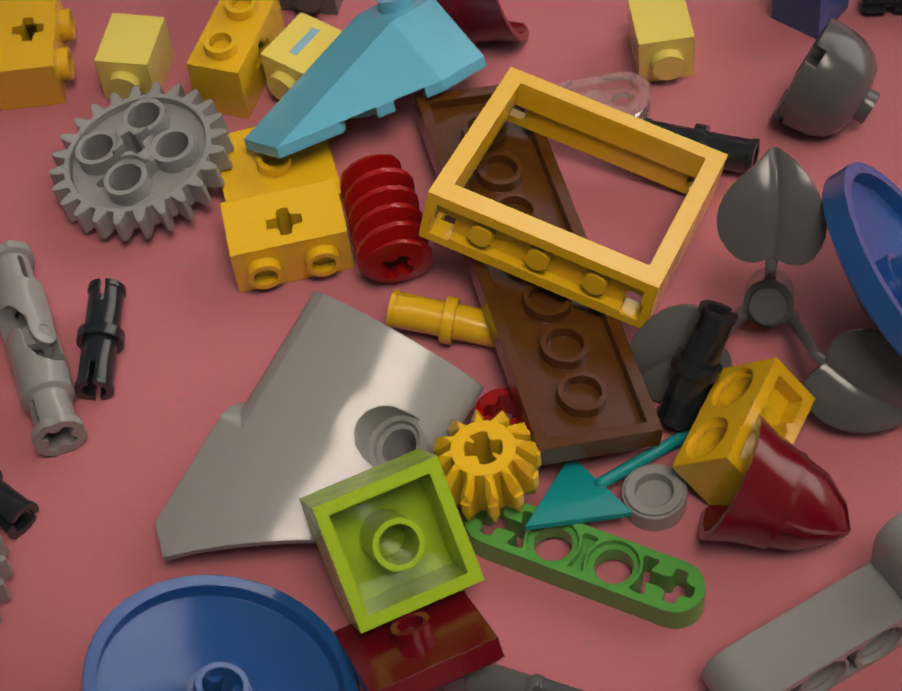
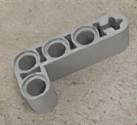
[700,511,902,691]

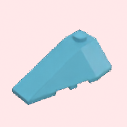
[244,0,486,159]

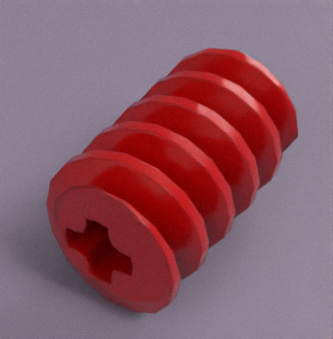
[339,154,433,284]

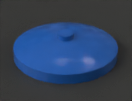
[822,162,902,358]
[80,575,358,691]

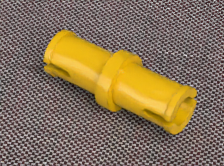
[386,289,495,348]

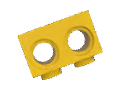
[671,357,816,505]

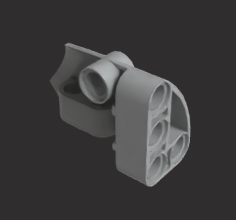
[155,291,484,561]

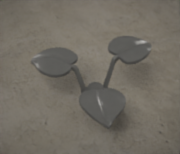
[629,147,902,433]

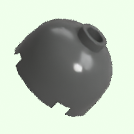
[771,17,880,137]

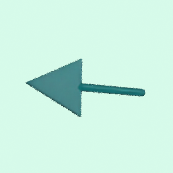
[525,430,690,531]

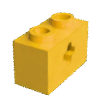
[0,0,76,111]
[186,0,285,119]
[220,178,355,293]

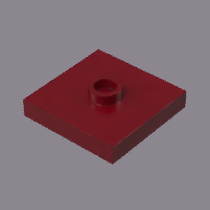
[334,590,505,691]

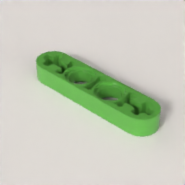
[464,503,706,629]

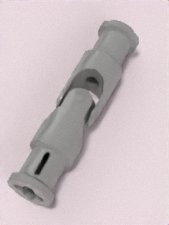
[0,240,88,456]

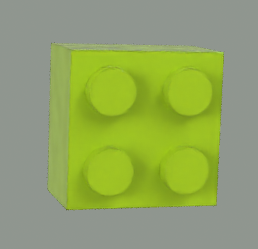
[299,448,485,634]

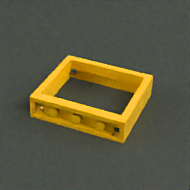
[419,67,728,329]

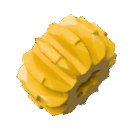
[432,409,542,523]

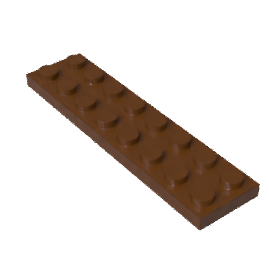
[414,85,663,466]

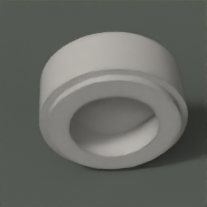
[622,464,687,531]

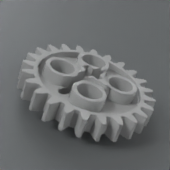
[49,82,234,241]

